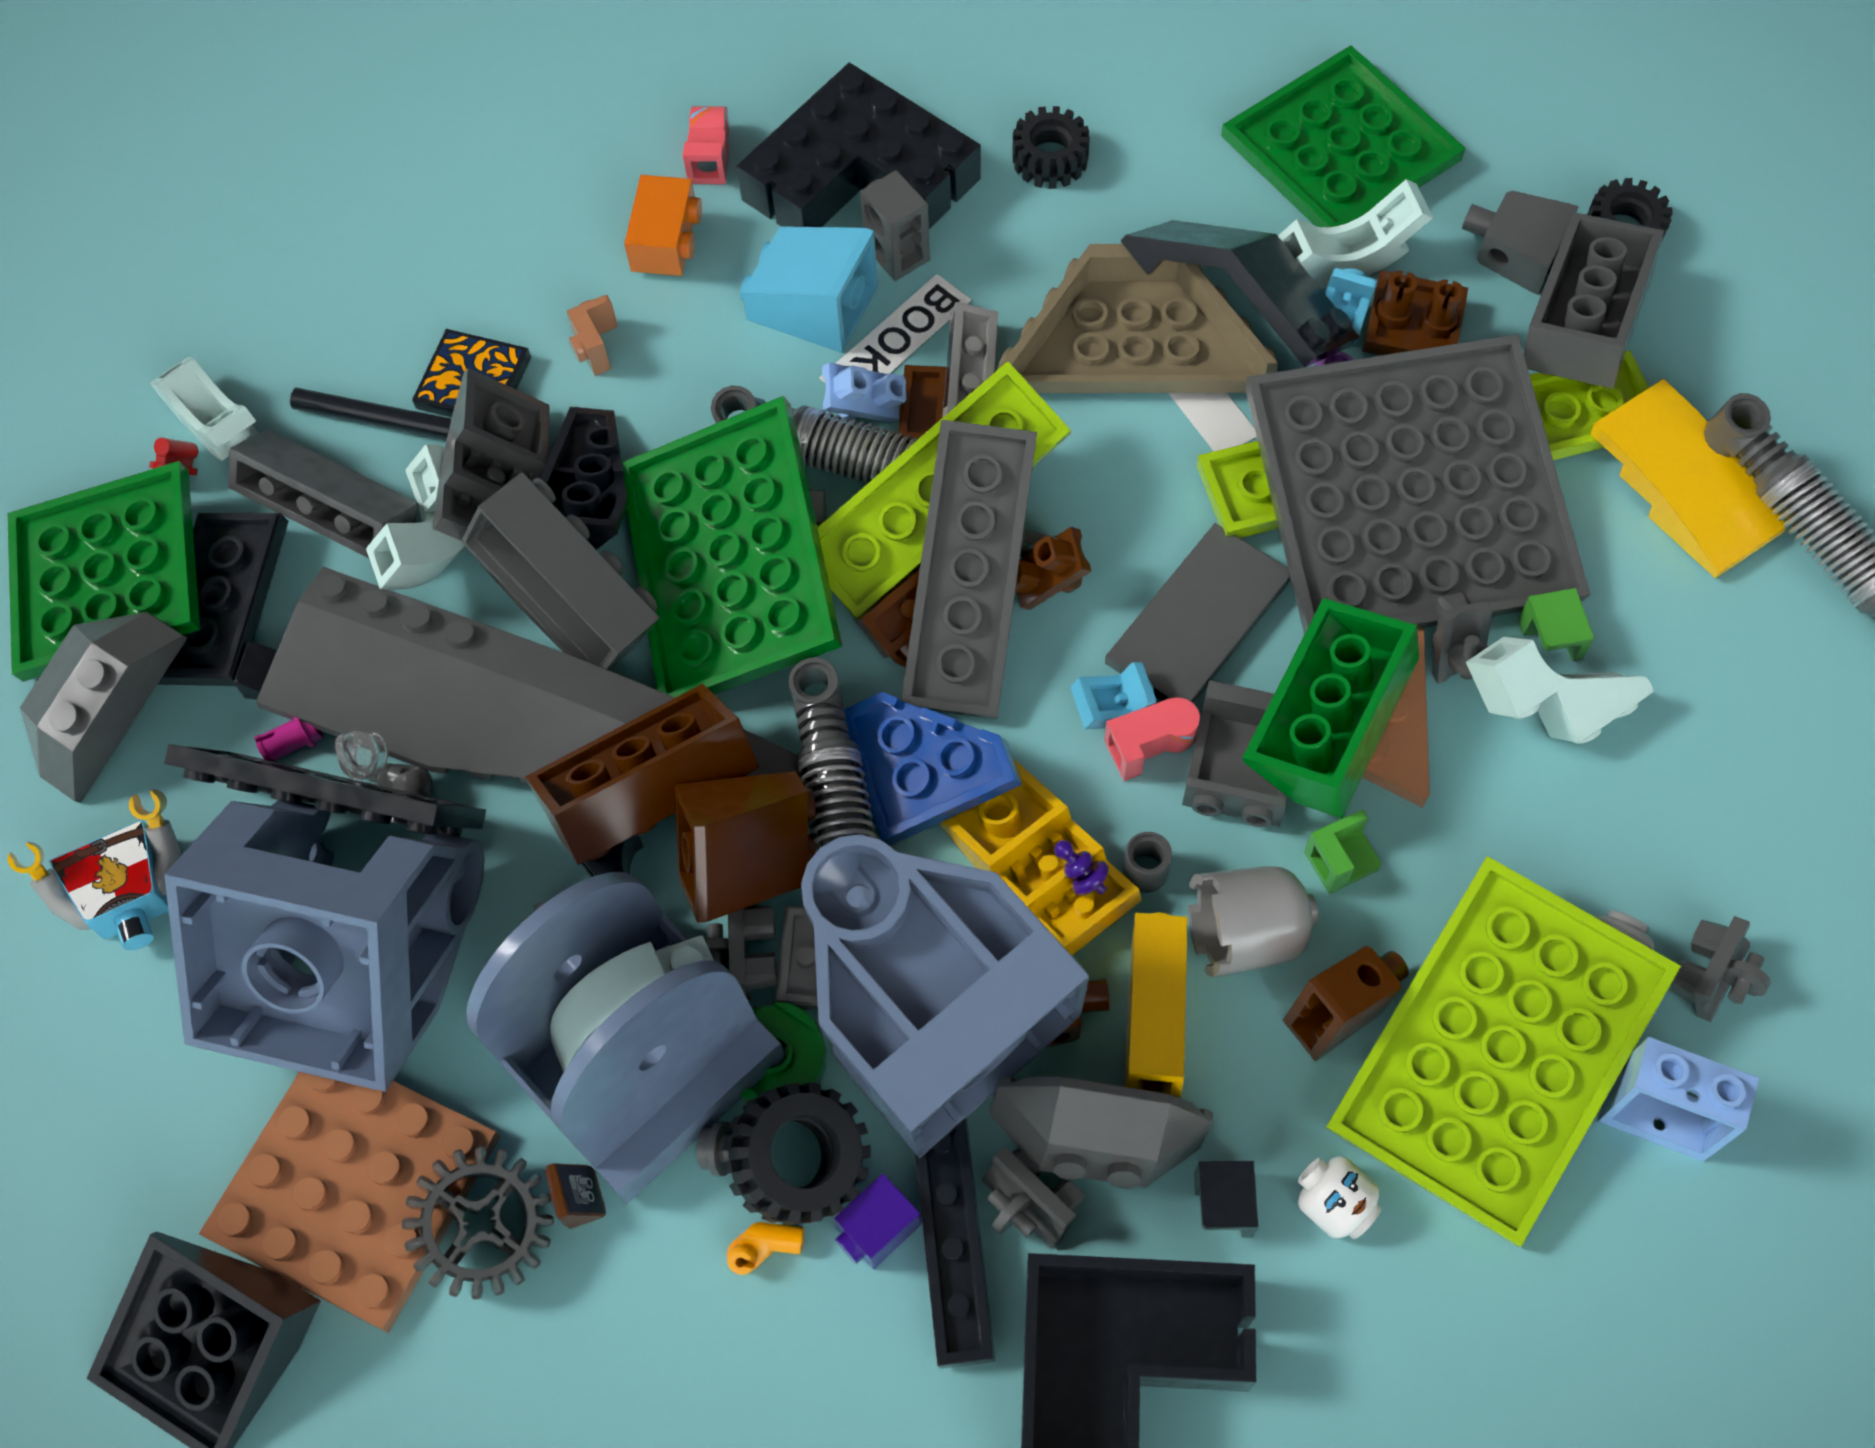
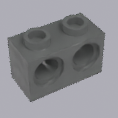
[860,170,930,281]

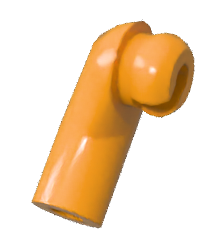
[726,1222,805,1275]

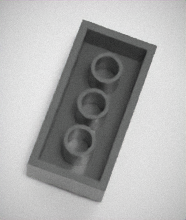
[1524,212,1664,389]

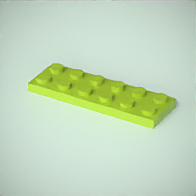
[817,361,1071,619]

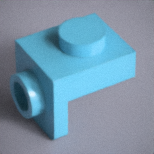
[1324,268,1377,346]
[1070,662,1156,730]

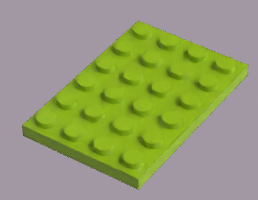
[1325,856,1681,1248]

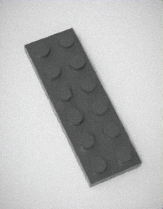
[901,420,1037,719]

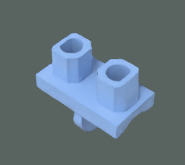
[822,362,906,423]

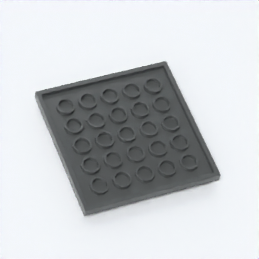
[1244,334,1590,634]

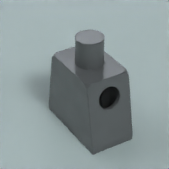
[1462,191,1578,295]

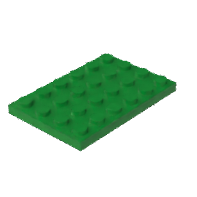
[622,396,843,698]

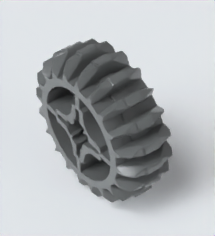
[402,1146,554,1299]

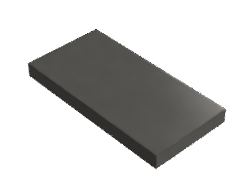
[1105,523,1291,703]

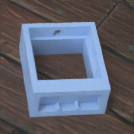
[1598,1037,1759,1162]

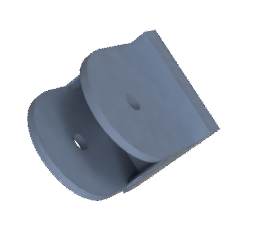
[466,872,787,1204]

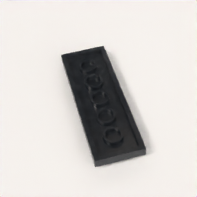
[164,744,487,836]

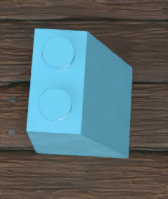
[740,227,878,353]

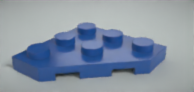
[843,692,1022,846]

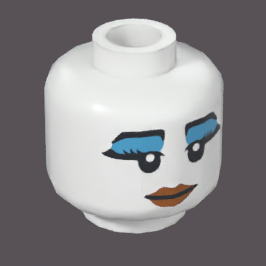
[1298,1156,1382,1239]

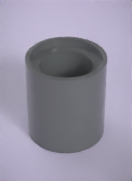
[1123,832,1172,893]

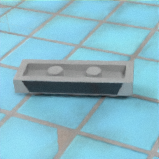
[942,302,998,418]

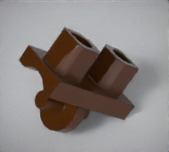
[1015,527,1091,610]

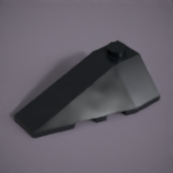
[539,407,628,550]

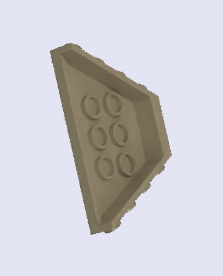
[998,244,1278,393]

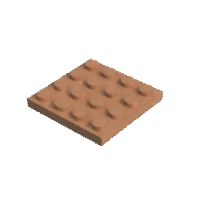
[199,1072,501,1333]

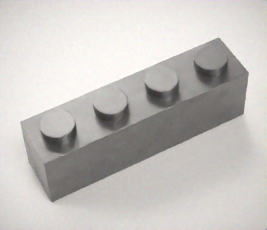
[228,429,418,558]

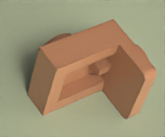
[567,295,618,376]

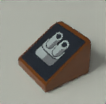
[545,1163,606,1229]

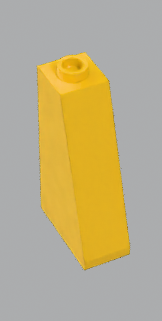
[1123,912,1187,1098]

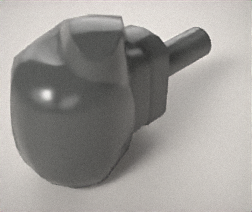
[356,763,433,797]

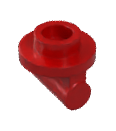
[149,437,198,476]

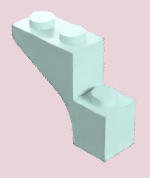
[1466,637,1654,744]

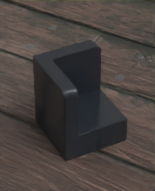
[1194,1161,1259,1238]

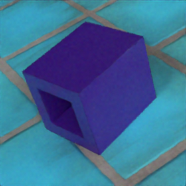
[834,1173,922,1270]

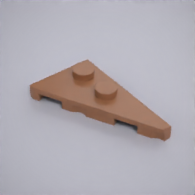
[1362,627,1430,808]

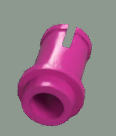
[254,717,323,761]

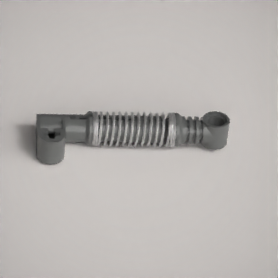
[789,658,877,853]

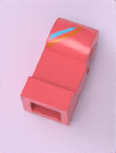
[683,106,729,184]
[1104,697,1200,781]

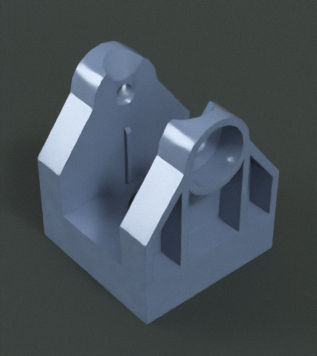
[164,800,485,1092]
[801,834,1089,1159]

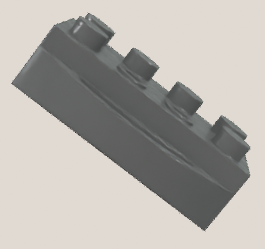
[461,472,660,670]

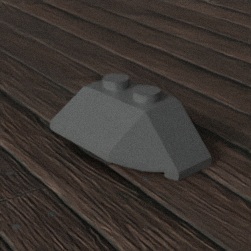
[20,612,187,803]
[990,1076,1213,1188]

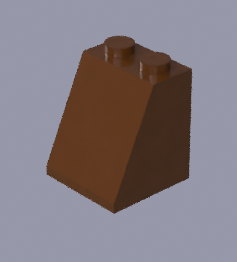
[675,771,816,923]

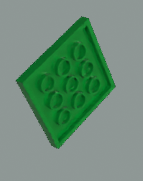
[1221,45,1466,228]
[7,461,200,682]

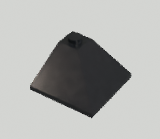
[86,1231,321,1448]

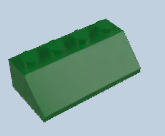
[1242,598,1419,819]

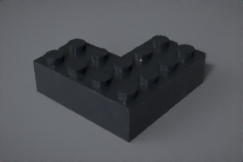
[736,62,981,229]
[1021,1253,1256,1448]

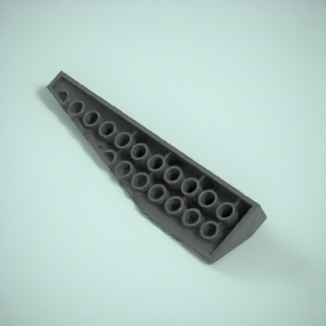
[256,567,816,823]

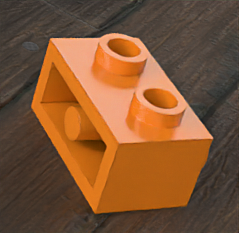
[624,174,702,276]

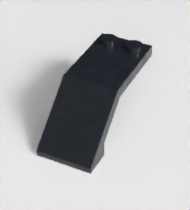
[1121,220,1360,368]

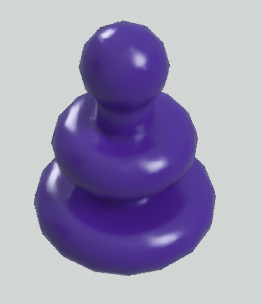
[1054,840,1109,896]

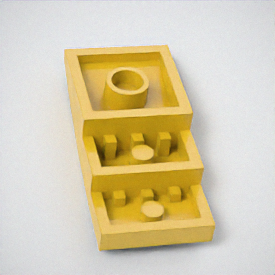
[1590,379,1787,579]
[939,757,1142,955]

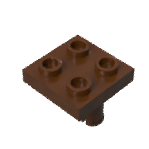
[1362,270,1469,356]

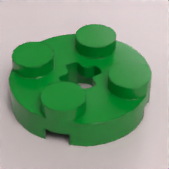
[740,1002,827,1103]

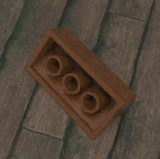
[525,683,759,865]

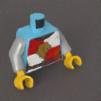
[7,789,183,950]

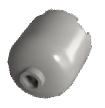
[1187,866,1318,977]

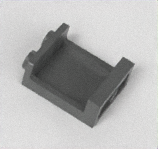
[1182,680,1287,827]

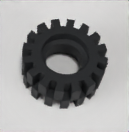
[1012,106,1090,189]
[1587,178,1673,245]

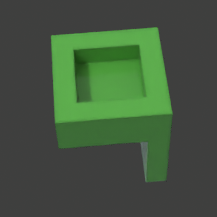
[1518,588,1594,661]
[1304,809,1381,894]

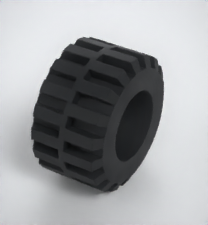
[723,1082,871,1225]

